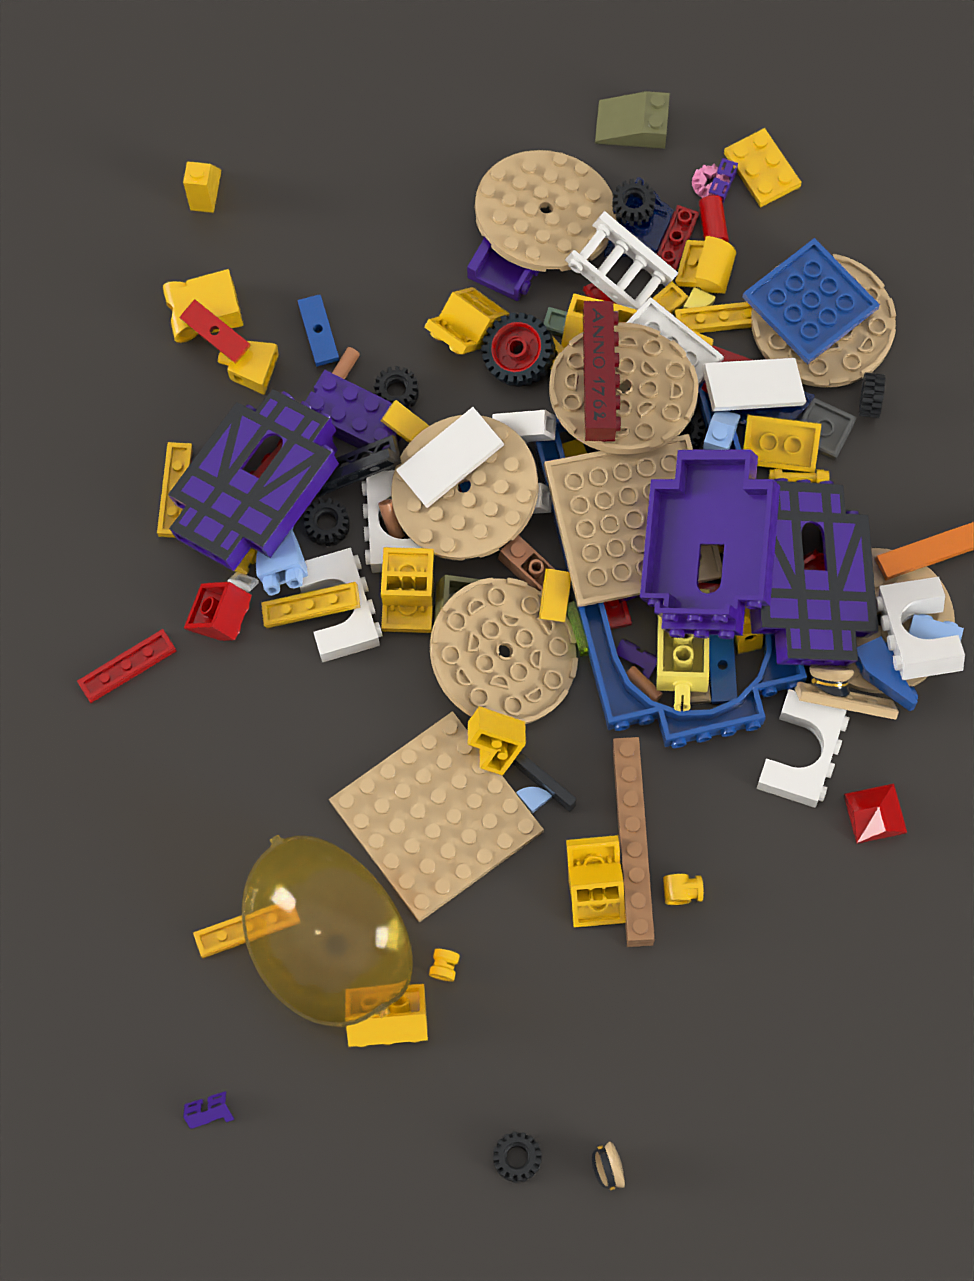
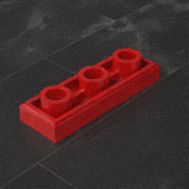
[657,205,700,271]
[179,299,251,364]

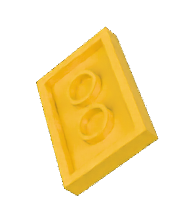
[724,128,801,207]
[743,414,822,473]

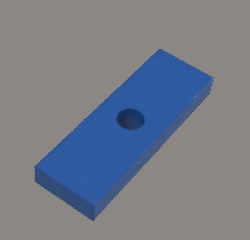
[297,294,339,367]
[709,635,737,704]

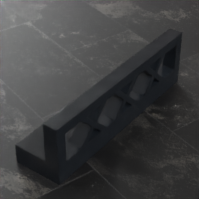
[316,435,402,498]

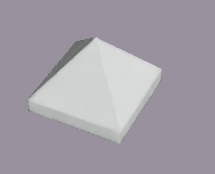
[228,572,259,592]

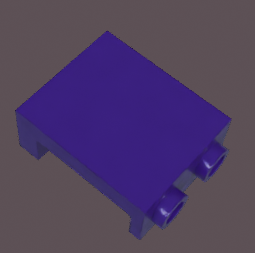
[467,237,540,301]

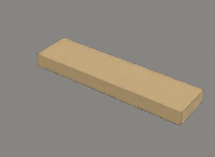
[795,682,899,720]

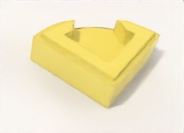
[683,287,716,309]

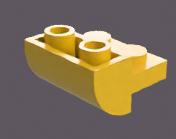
[675,236,736,294]

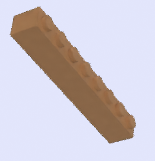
[612,737,654,947]

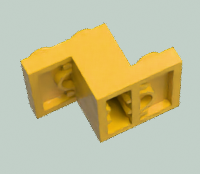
[425,287,510,354]
[381,547,434,633]
[566,835,626,927]

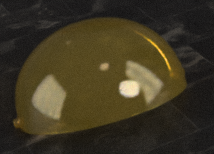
[242,835,413,1027]

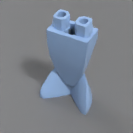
[256,526,308,596]

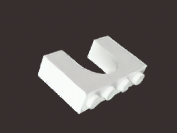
[492,410,556,514]
[362,470,421,573]
[300,548,383,663]
[876,577,965,680]
[756,689,850,808]

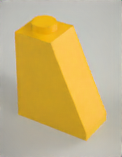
[183,161,221,213]

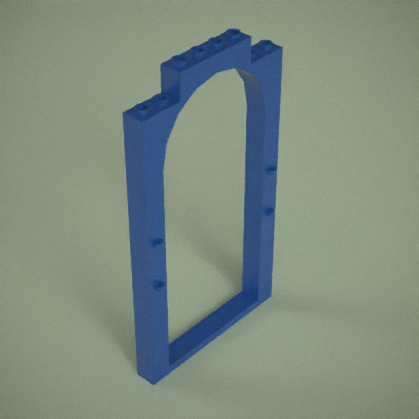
[533,381,807,748]

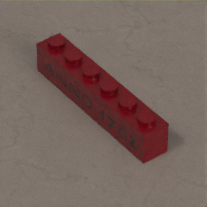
[583,301,621,441]

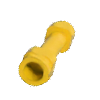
[769,469,829,483]

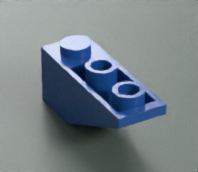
[854,636,918,711]

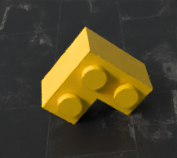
[468,706,526,776]

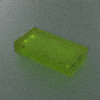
[567,601,589,657]

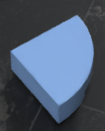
[516,787,552,814]

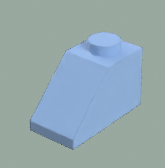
[703,411,740,450]

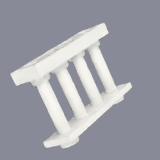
[565,211,678,310]

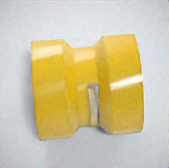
[429,949,460,982]

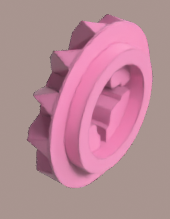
[692,164,730,198]

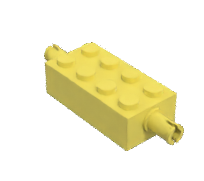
[656,589,710,711]

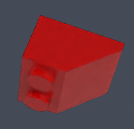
[184,582,252,641]

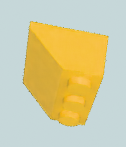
[346,984,428,1047]

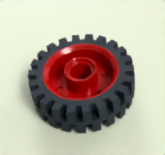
[482,312,555,387]

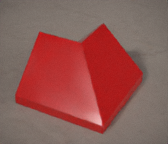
[844,784,907,844]

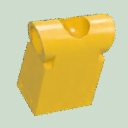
[163,269,244,343]

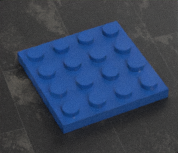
[742,238,880,365]

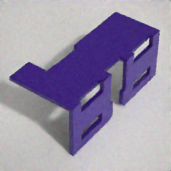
[709,158,738,203]
[616,638,657,679]
[183,1091,234,1129]

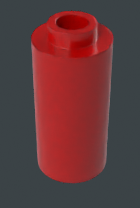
[699,195,729,243]

